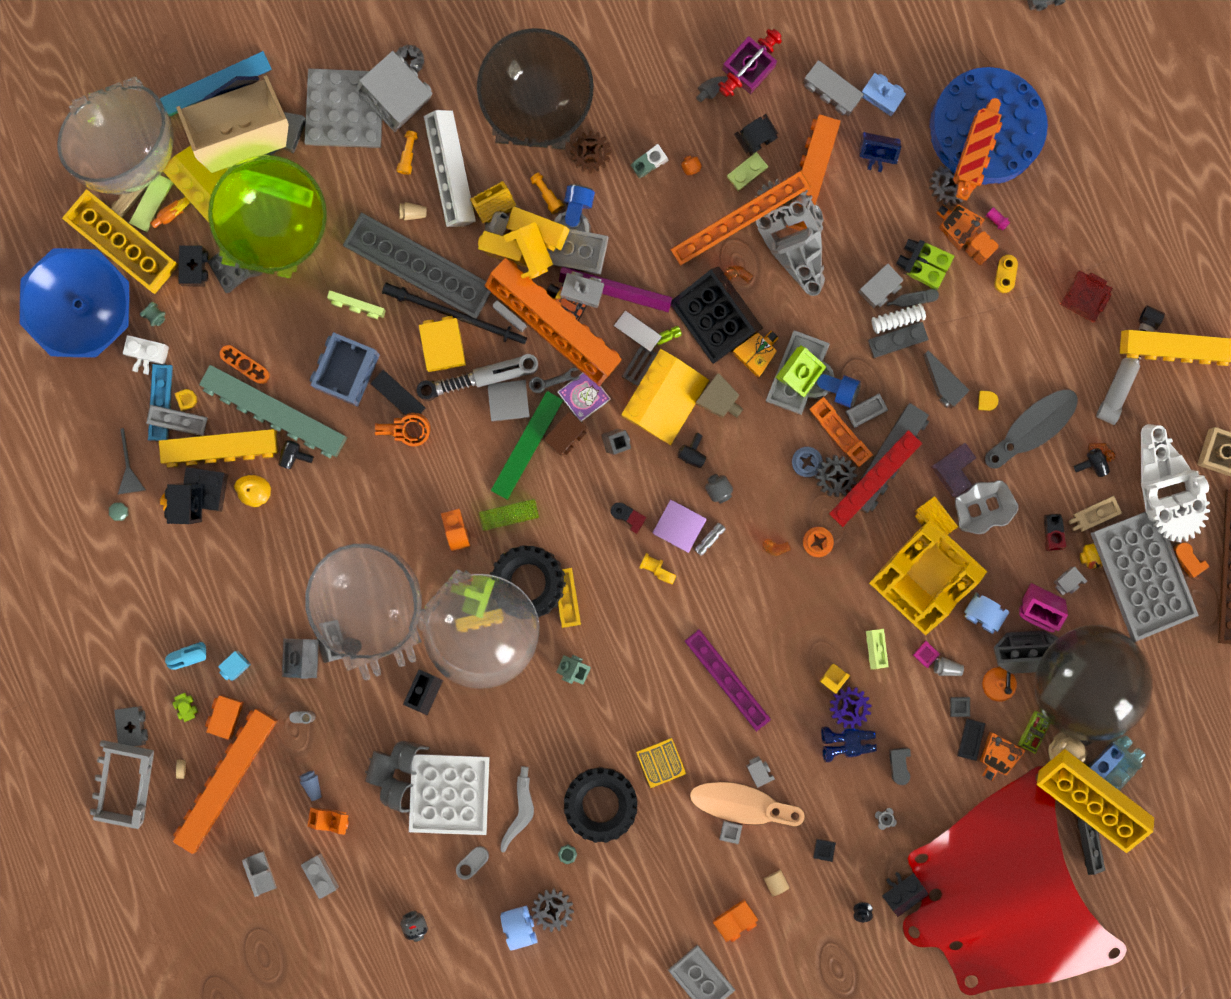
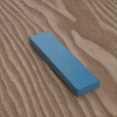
[148,364,173,441]

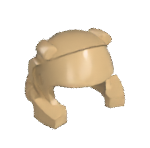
[1048,732,1087,762]

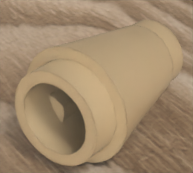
[399,202,427,221]

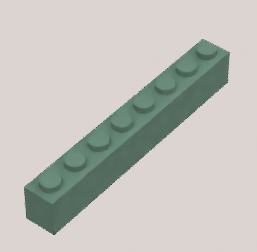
[199,365,348,459]

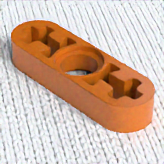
[220,345,270,384]

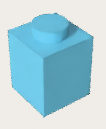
[218,651,251,681]

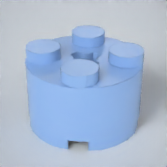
[964,592,1009,634]
[500,905,538,950]

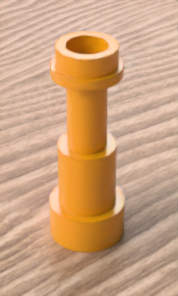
[396,131,418,175]
[530,172,564,214]

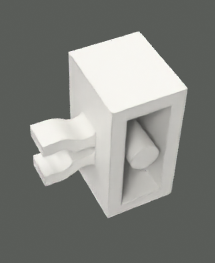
[123,335,169,375]

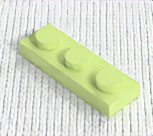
[327,290,386,319]

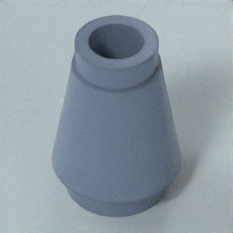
[299,771,322,801]

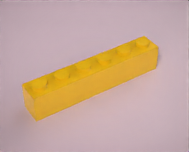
[1120,330,1231,366]
[159,429,279,468]

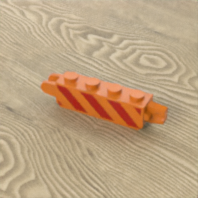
[953,98,1002,201]

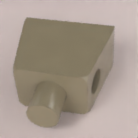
[696,373,743,418]

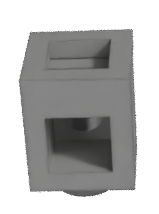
[1054,567,1087,596]
[746,756,775,788]

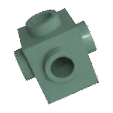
[556,655,591,685]

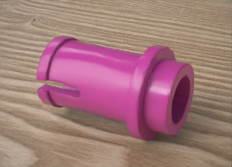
[986,207,1010,231]

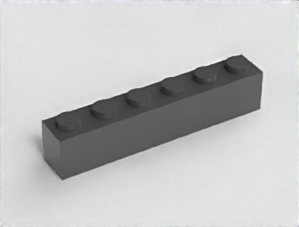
[859,403,929,513]

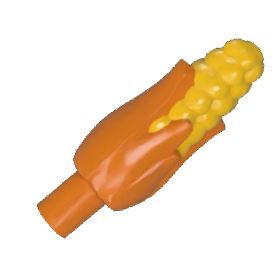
[150,197,190,229]

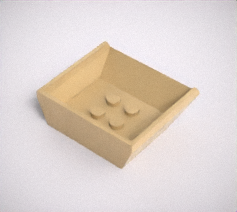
[176,75,288,173]

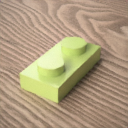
[727,152,768,192]
[866,629,889,669]

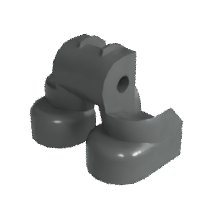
[365,741,430,813]

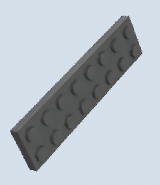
[343,212,491,319]

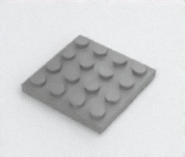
[305,69,382,148]

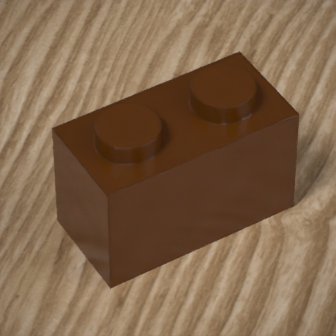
[544,411,587,456]

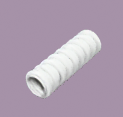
[871,304,926,334]

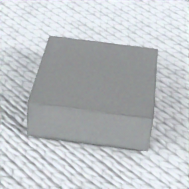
[719,820,743,844]

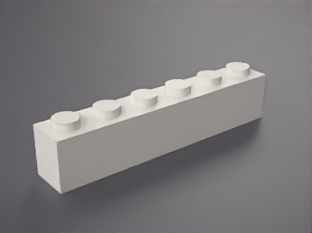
[424,110,476,227]

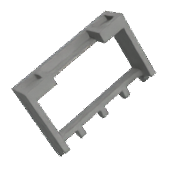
[90,740,154,829]

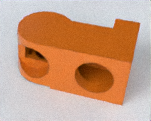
[1173,543,1210,578]

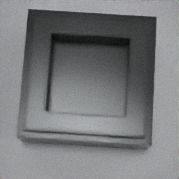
[950,697,970,717]

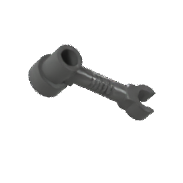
[529,368,580,393]

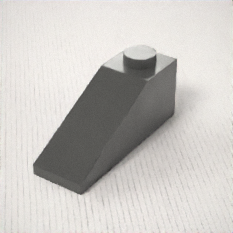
[923,350,970,408]

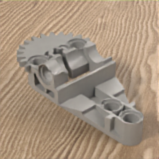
[755,179,825,296]

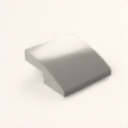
[488,380,530,422]

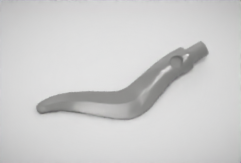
[501,766,534,852]

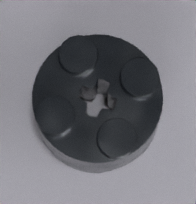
[734,114,778,156]

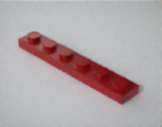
[829,430,922,527]

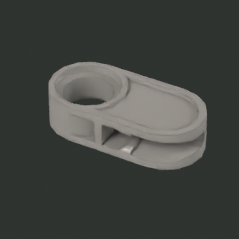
[456,846,489,880]

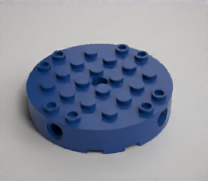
[929,67,1048,185]

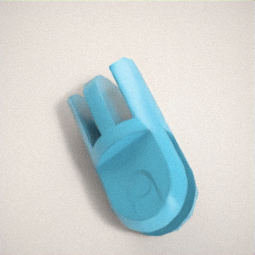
[165,642,206,670]

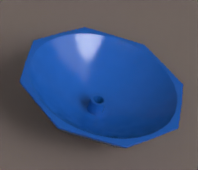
[20,248,129,358]

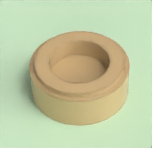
[176,759,186,779]

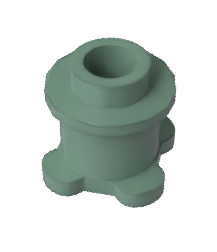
[140,302,165,326]

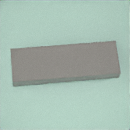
[146,405,207,436]

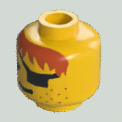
[1080,543,1103,569]

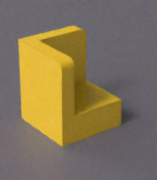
[819,664,850,694]

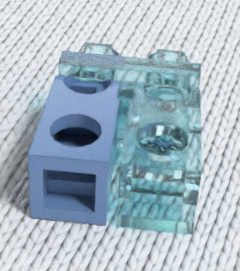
[1087,735,1146,791]

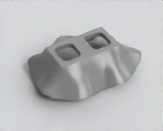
[955,480,1019,534]

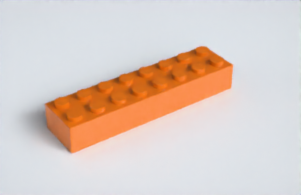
[484,257,622,387]

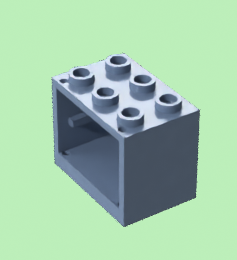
[310,332,380,407]

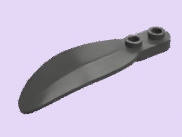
[984,390,1078,469]

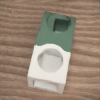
[631,144,669,178]

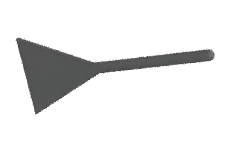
[117,428,146,495]

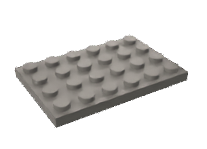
[1091,512,1199,642]

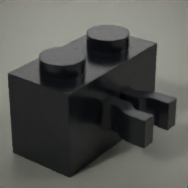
[882,872,929,917]

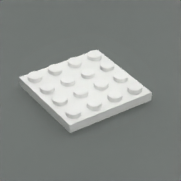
[409,754,490,835]

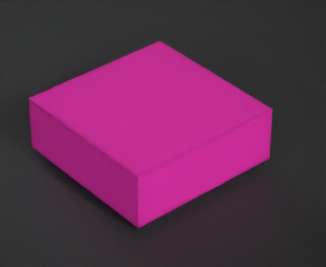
[913,641,940,668]

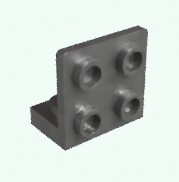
[208,239,264,293]

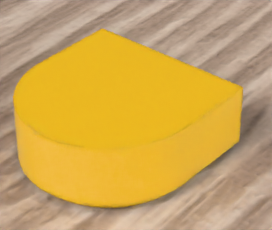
[174,389,197,412]
[978,391,998,411]

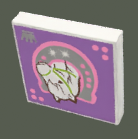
[558,373,611,422]

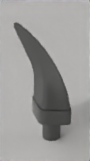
[696,76,728,102]

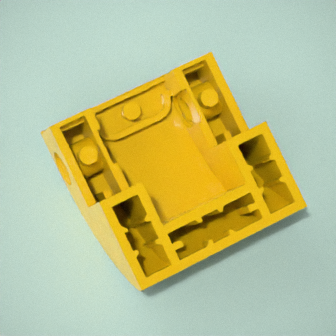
[869,519,987,636]

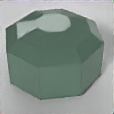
[109,503,128,521]
[558,844,577,864]

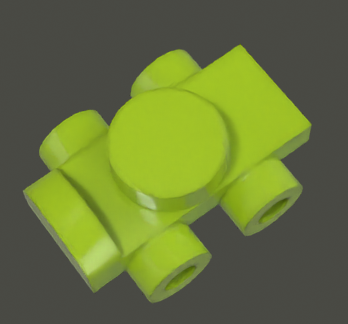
[173,693,198,722]

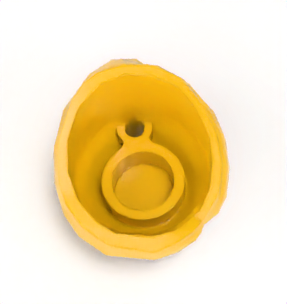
[234,475,271,507]

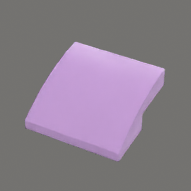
[653,500,707,553]

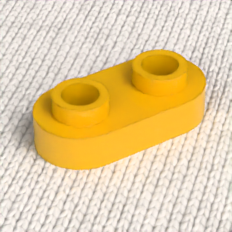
[995,255,1018,293]

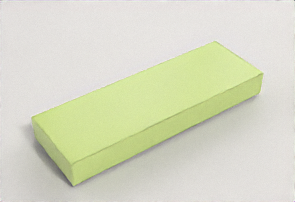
[129,173,173,232]

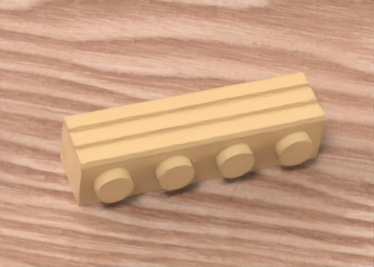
[111,173,151,218]

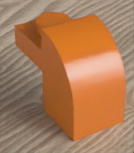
[441,509,471,552]
[307,807,349,835]

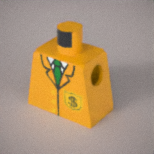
[732,331,779,378]

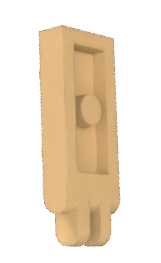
[1068,496,1122,532]

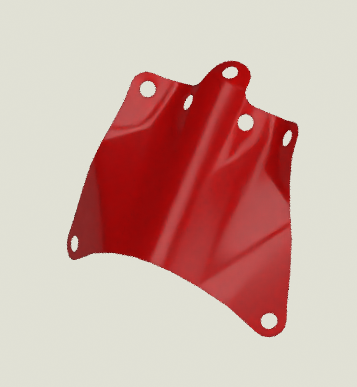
[903,766,1126,996]

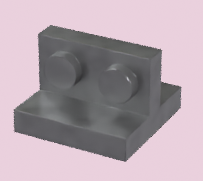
[282,638,319,679]

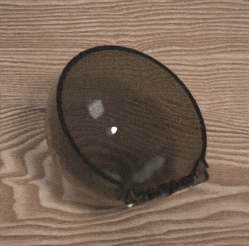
[477,28,594,150]
[1035,625,1153,747]

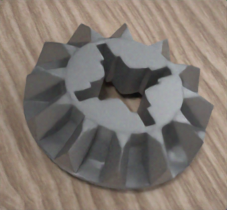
[396,44,424,73]

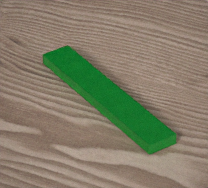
[491,391,564,500]

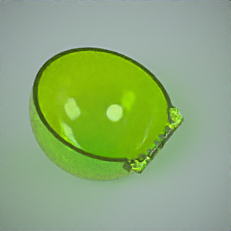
[208,155,327,278]

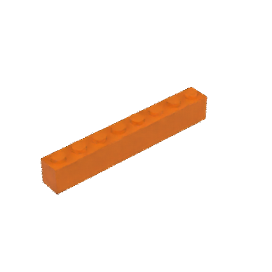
[173,708,278,854]

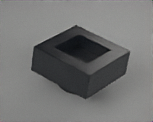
[813,838,836,862]

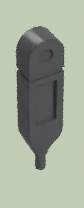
[887,289,939,307]

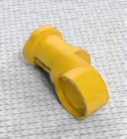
[639,553,676,585]

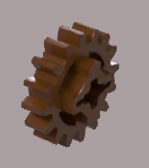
[570,131,611,173]

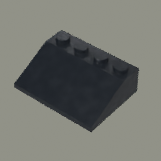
[671,266,763,364]

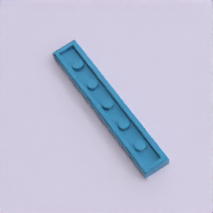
[160,51,272,117]

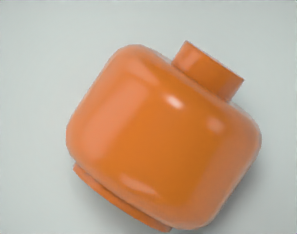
[681,155,702,176]

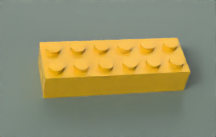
[62,189,179,294]
[1037,749,1154,853]

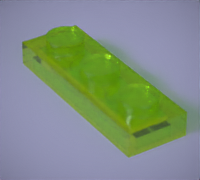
[479,499,539,531]

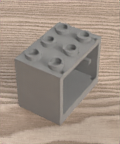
[355,51,433,132]

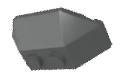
[993,630,1073,674]

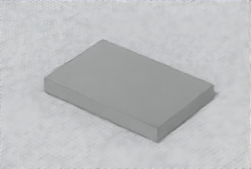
[668,944,735,999]

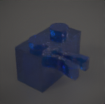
[859,132,901,173]

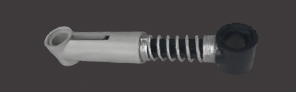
[1096,305,1165,425]
[417,354,538,401]

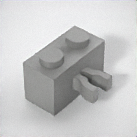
[561,271,604,308]

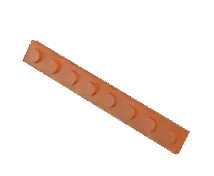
[670,170,811,266]

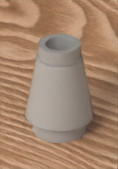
[934,657,964,676]

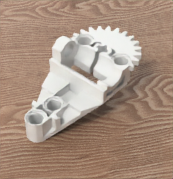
[1141,424,1210,542]

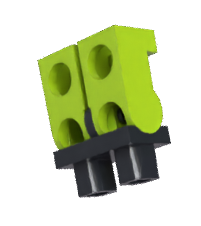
[896,239,955,290]

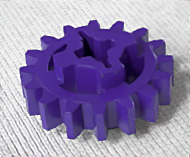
[829,686,872,729]

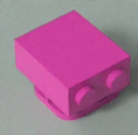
[1019,583,1068,632]

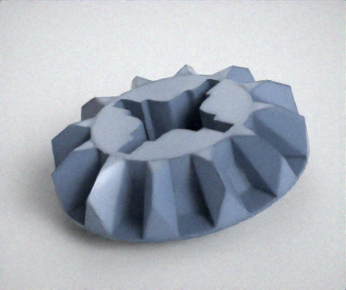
[792,447,822,477]

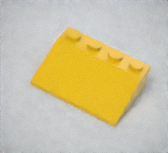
[161,145,258,229]
[621,349,709,446]

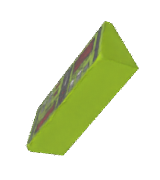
[1018,711,1052,754]

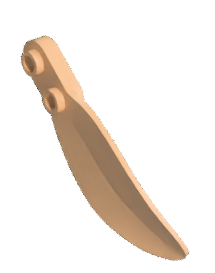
[690,782,805,826]

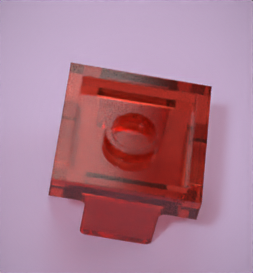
[1060,270,1113,323]

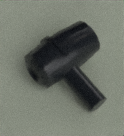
[678,433,706,468]
[278,440,314,469]
[1074,448,1110,477]

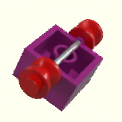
[718,29,782,97]

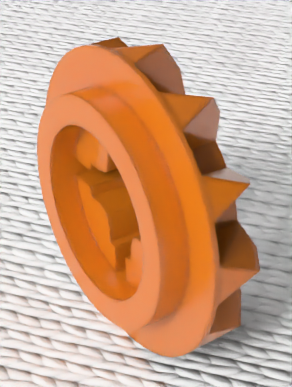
[803,527,834,558]

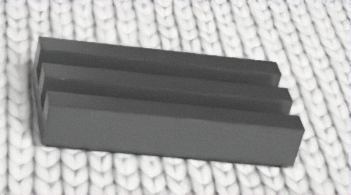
[622,345,657,387]

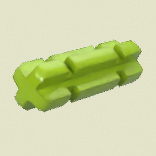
[654,326,682,347]

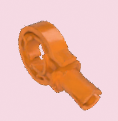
[375,413,431,446]

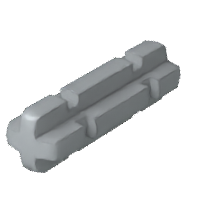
[695,523,726,556]

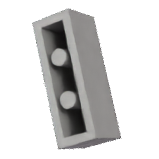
[803,60,864,116]

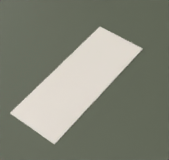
[614,311,662,352]

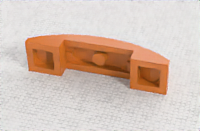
[809,397,873,467]

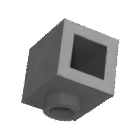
[601,429,631,455]

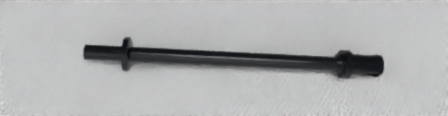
[382,282,527,345]

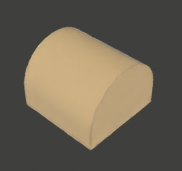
[763,870,790,896]

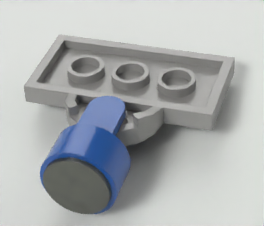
[547,184,609,275]
[766,330,861,415]

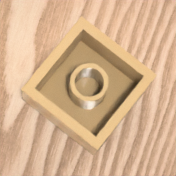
[1197,427,1231,477]

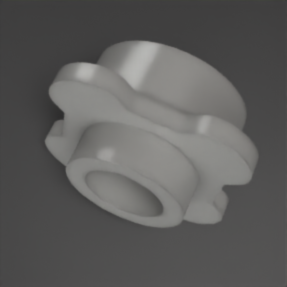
[875,808,897,830]

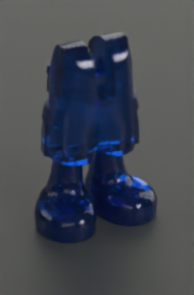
[821,726,877,763]

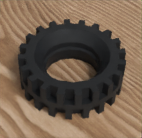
[490,545,566,619]
[564,767,637,843]

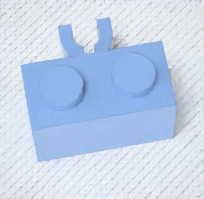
[862,73,906,117]

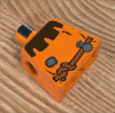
[936,204,985,250]
[980,732,1025,781]

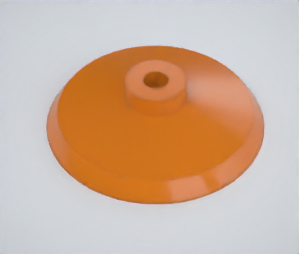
[982,667,1017,702]

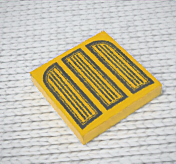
[636,738,686,788]

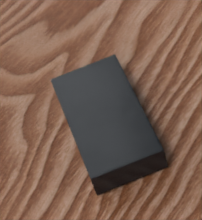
[957,719,986,761]

